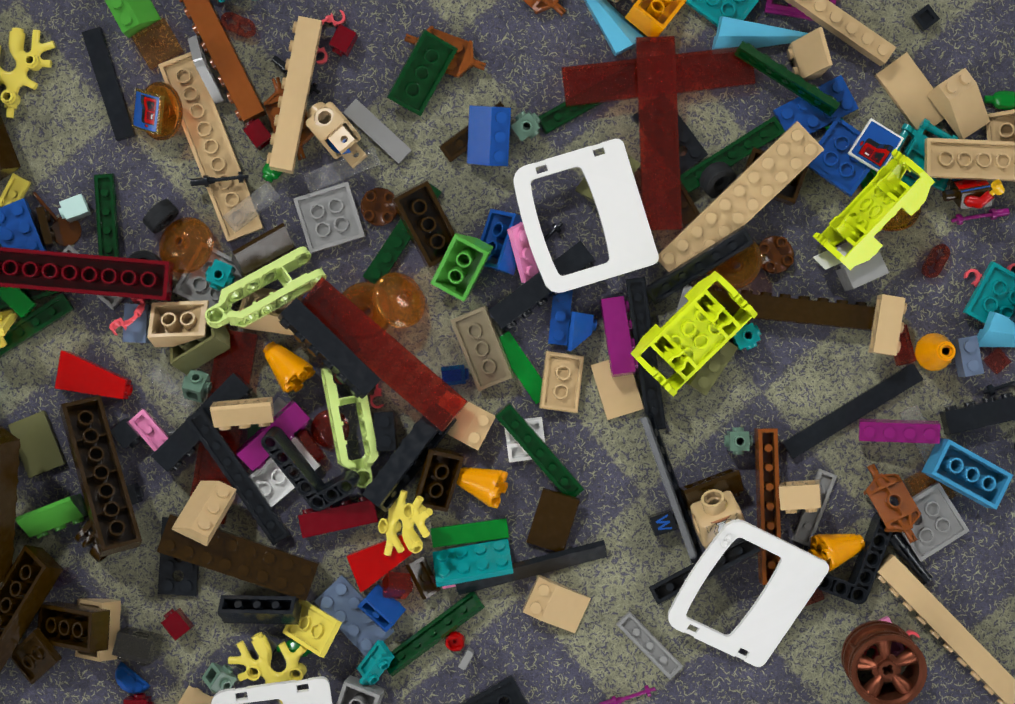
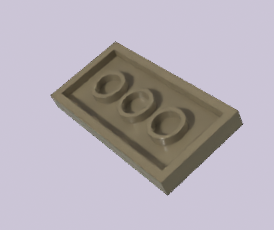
[450,306,514,391]

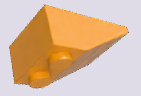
[625,0,687,42]

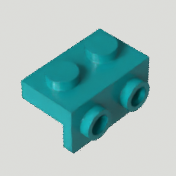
[357,640,394,685]

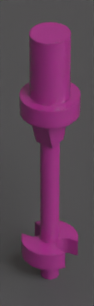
[951,208,1010,225]
[599,685,656,704]

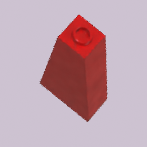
[55,350,133,399]
[347,532,418,592]

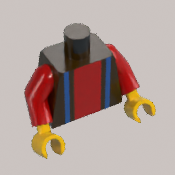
[942,179,1005,209]

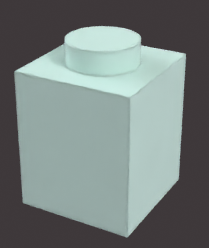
[58,194,91,222]

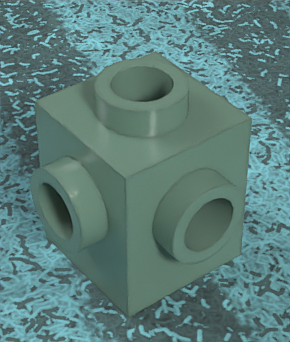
[510,110,541,141]
[182,369,212,403]
[724,427,753,455]
[202,662,238,693]

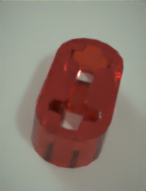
[220,12,257,38]
[921,244,950,278]
[297,428,326,463]

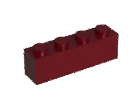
[298,496,380,538]

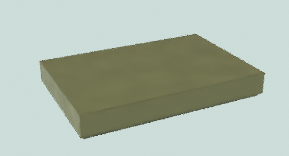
[8,411,66,478]

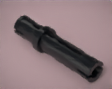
[889,532,932,584]

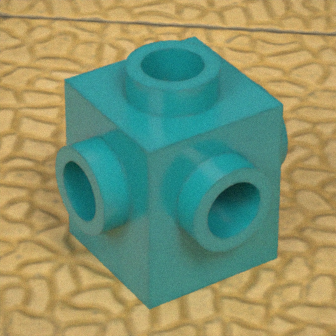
[205,259,236,291]
[731,323,761,350]

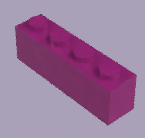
[600,296,639,377]
[236,399,310,471]
[858,419,940,444]

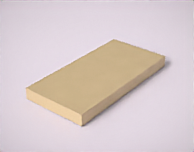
[875,52,944,134]

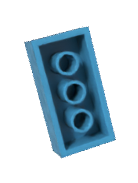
[922,438,1013,510]

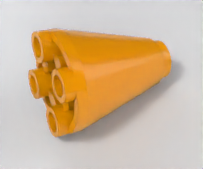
[914,333,956,371]
[263,341,316,393]
[457,467,508,509]
[808,534,865,572]

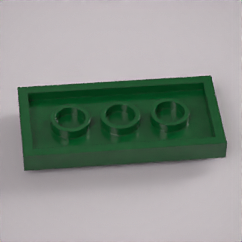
[387,29,458,116]

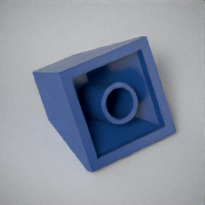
[566,312,597,352]

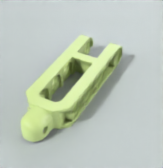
[205,246,327,329]
[321,368,379,488]

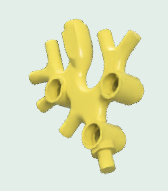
[0,28,56,118]
[378,490,433,556]
[228,632,307,704]

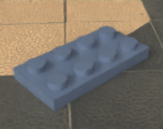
[314,574,395,656]

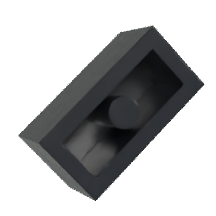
[374,411,398,451]

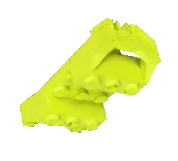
[813,149,935,270]
[630,270,758,397]

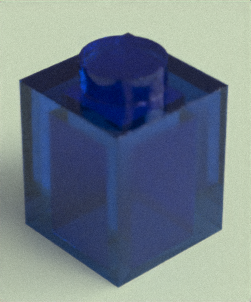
[441,365,470,386]

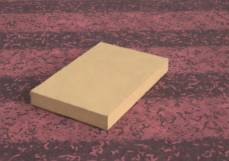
[539,351,584,413]
[590,360,644,420]

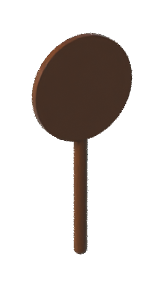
[32,192,82,246]

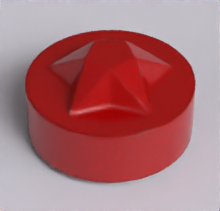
[445,631,465,651]

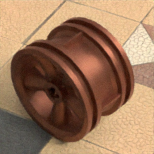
[841,620,927,704]

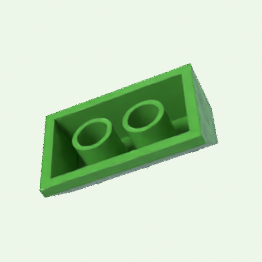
[105,0,162,38]
[430,233,494,302]
[15,494,88,539]

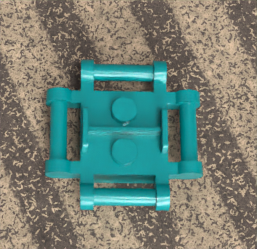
[891,118,958,191]

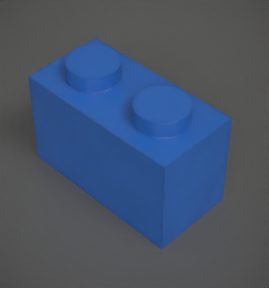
[358,584,406,632]

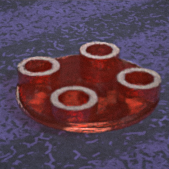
[311,410,350,448]

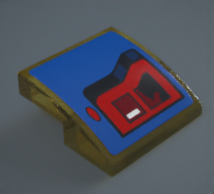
[132,88,165,135]

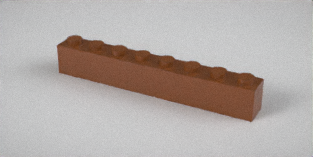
[179,0,267,123]
[754,428,781,585]

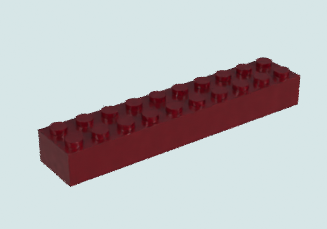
[0,247,174,301]

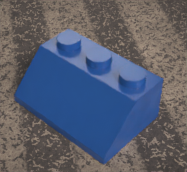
[467,105,511,166]
[480,209,522,275]

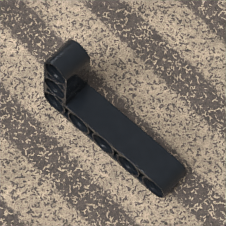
[261,427,360,511]
[817,513,893,604]

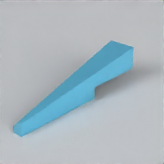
[584,0,647,56]
[711,16,808,54]
[977,311,1015,347]

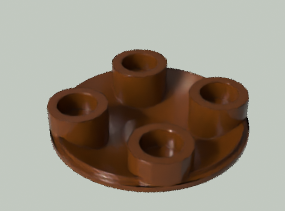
[361,188,398,226]
[756,236,794,274]

